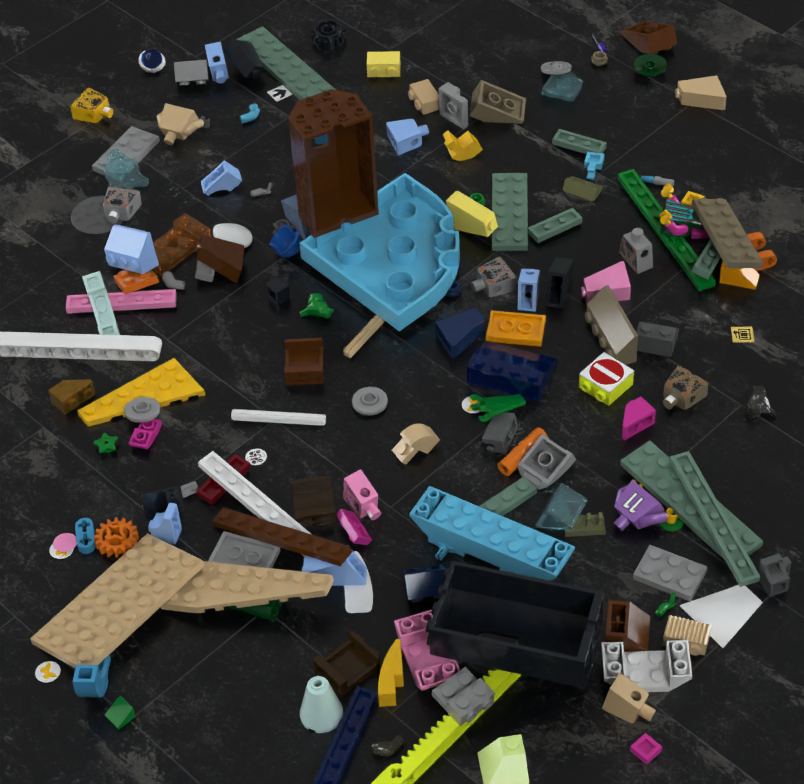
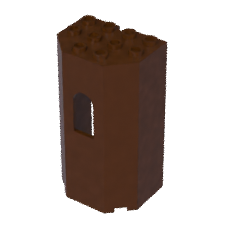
[288,89,379,238]

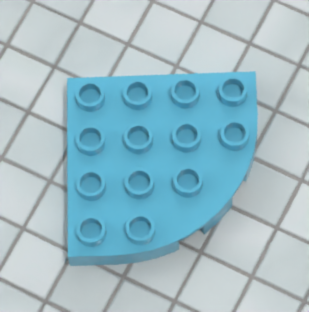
[299,173,460,331]

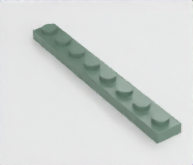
[670,451,760,587]

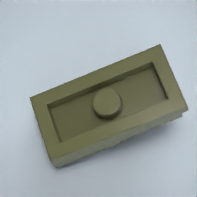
[563,512,606,537]

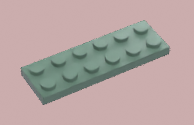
[492,173,528,251]

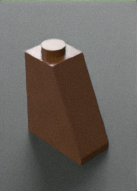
[195,235,244,282]

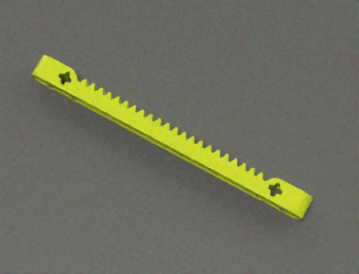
[371,642,521,784]

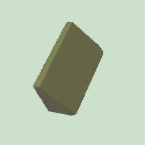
[563,176,603,201]

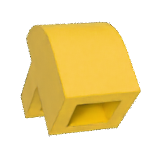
[443,131,482,161]

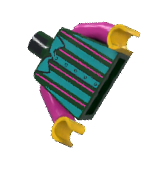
[659,183,702,236]

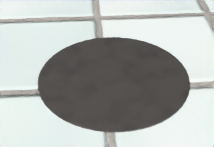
[71,196,123,234]

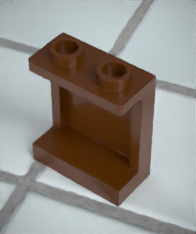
[284,338,324,385]

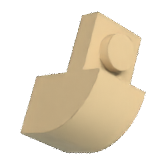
[392,424,440,464]

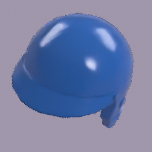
[269,225,301,258]

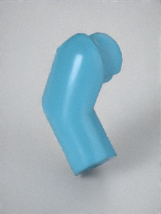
[240,103,260,124]

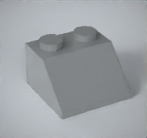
[174,60,210,86]

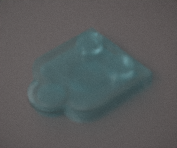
[542,72,582,102]

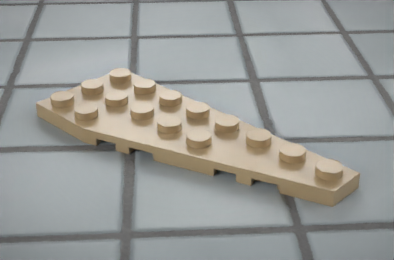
[160,561,334,613]

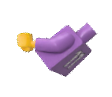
[614,480,678,531]

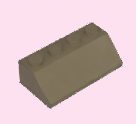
[585,285,638,365]

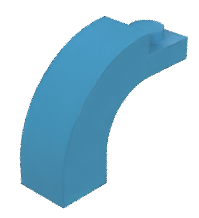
[73,654,111,698]

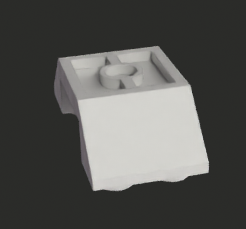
[601,640,692,692]

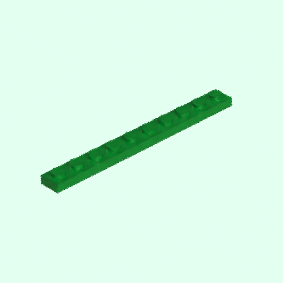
[617,169,716,291]

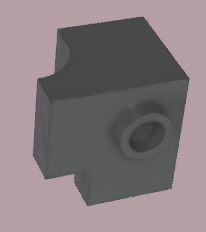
[758,553,792,597]

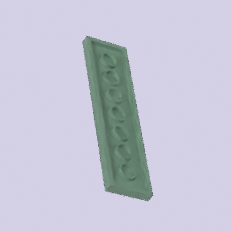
[236,27,336,100]
[620,440,763,560]

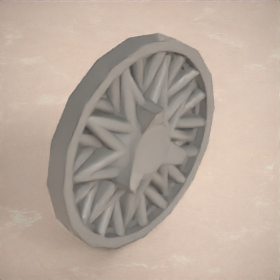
[541,61,572,75]
[352,387,388,416]
[124,397,160,422]

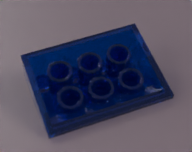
[467,341,557,401]

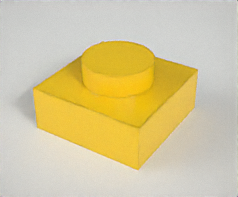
[681,191,705,211]

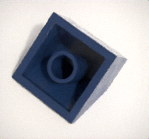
[401,564,446,602]

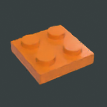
[113,269,159,294]

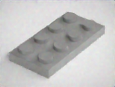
[92,126,160,181]

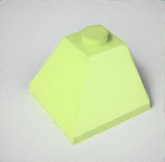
[477,734,529,784]

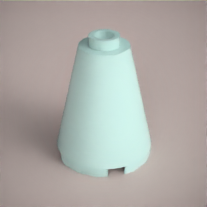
[300,676,343,733]

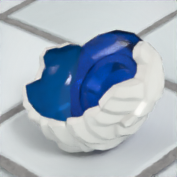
[139,49,166,73]

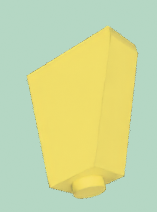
[446,191,498,237]

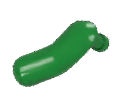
[655,592,676,617]

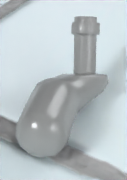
[250,182,273,197]

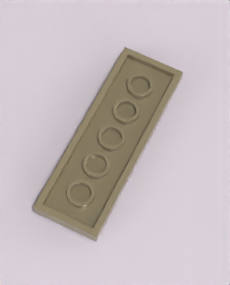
[691,198,763,268]

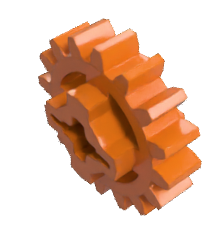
[94,517,139,558]

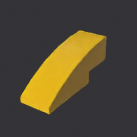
[378,639,404,707]

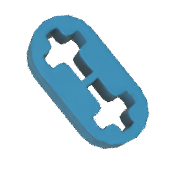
[75,518,96,554]

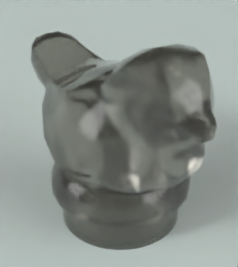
[744,386,777,418]

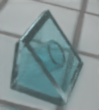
[535,483,587,530]

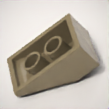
[470,80,526,124]

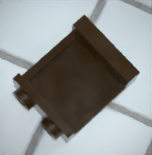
[313,631,381,697]

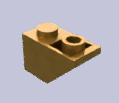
[48,379,95,415]

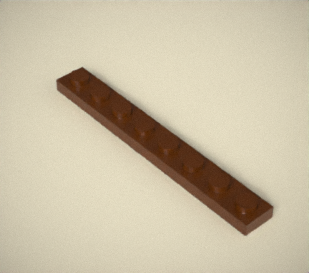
[212,507,352,566]

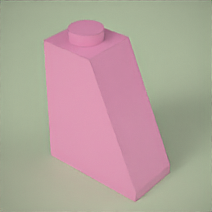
[581,261,631,305]

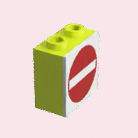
[579,352,634,406]

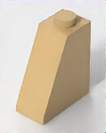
[675,75,726,110]

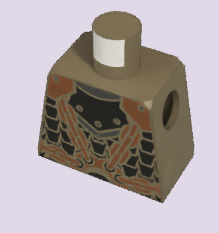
[663,365,709,410]

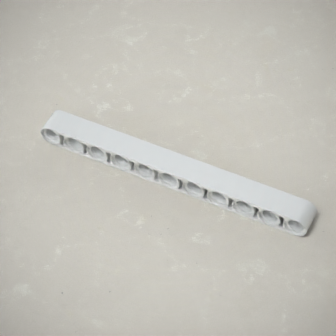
[0,332,162,361]

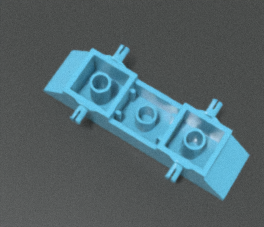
[409,486,575,580]

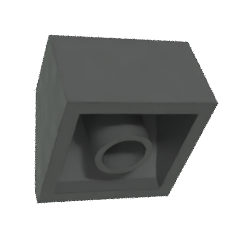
[636,321,679,357]

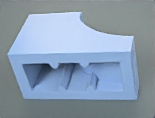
[201,160,242,196]
[148,503,182,545]

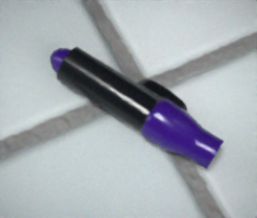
[592,33,607,54]

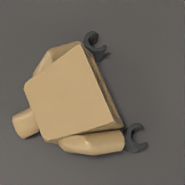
[157,103,210,145]

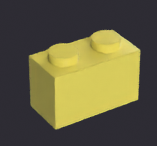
[367,51,401,77]

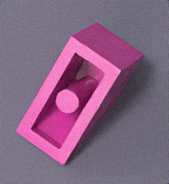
[622,397,656,441]

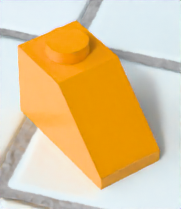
[719,262,759,290]

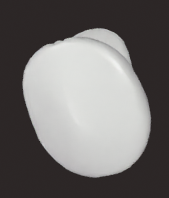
[213,223,253,248]

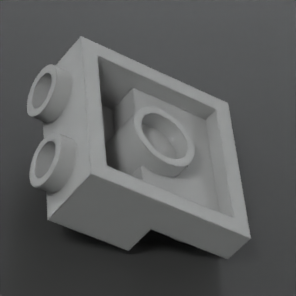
[439,82,468,129]
[432,667,495,726]

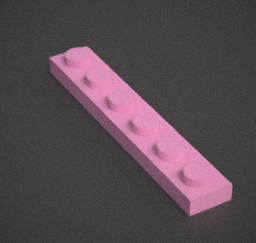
[66,289,177,314]

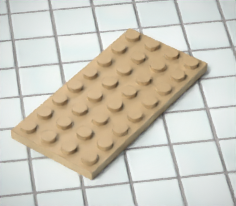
[30,533,205,668]

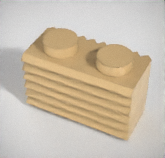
[408,79,439,115]
[663,615,711,656]

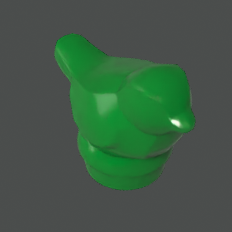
[299,293,334,319]

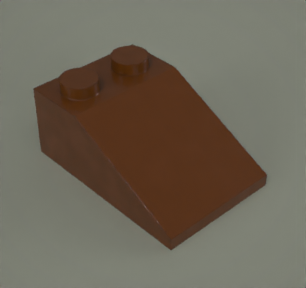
[620,21,677,54]

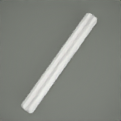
[231,409,326,426]

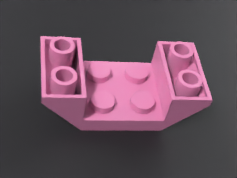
[394,610,460,691]

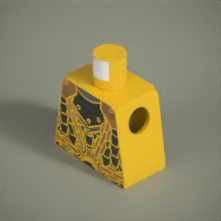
[70,88,113,123]

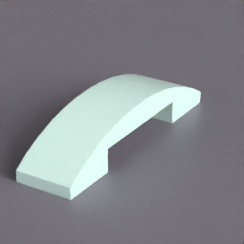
[82,271,120,335]

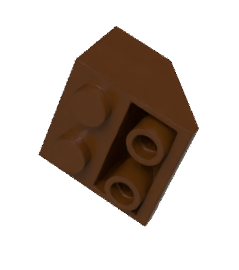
[605,600,650,652]

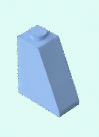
[302,545,367,586]

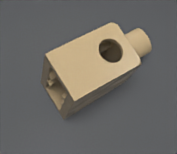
[602,673,656,723]

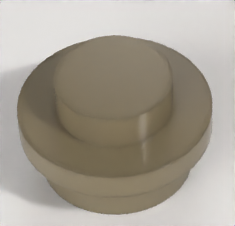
[591,51,608,66]

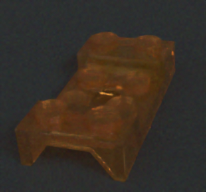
[153,213,211,277]

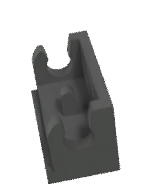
[482,412,518,455]

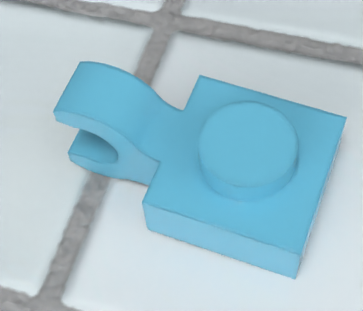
[584,152,605,180]

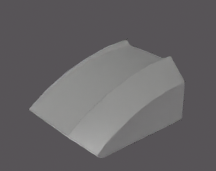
[517,434,576,490]

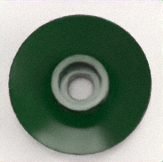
[634,54,667,76]

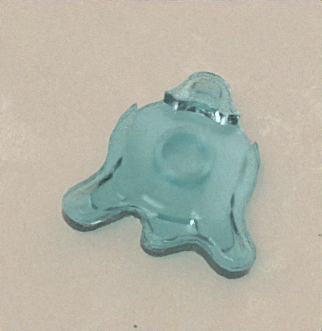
[104,149,149,190]

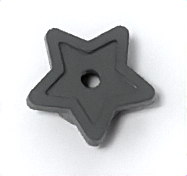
[272,219,295,235]

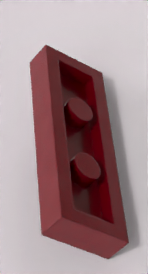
[196,454,251,505]

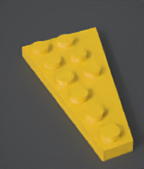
[77,358,205,427]

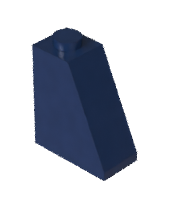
[435,307,486,359]

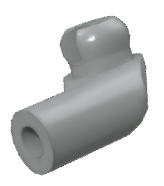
[162,271,185,290]

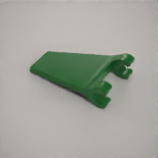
[470,394,526,422]

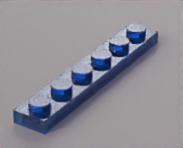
[313,686,378,784]

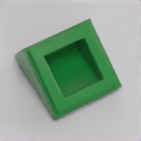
[105,696,136,730]

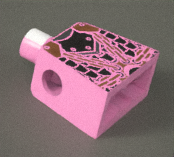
[343,469,381,520]

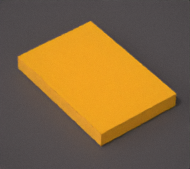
[486,310,546,347]

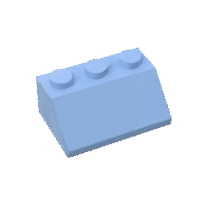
[104,224,159,274]

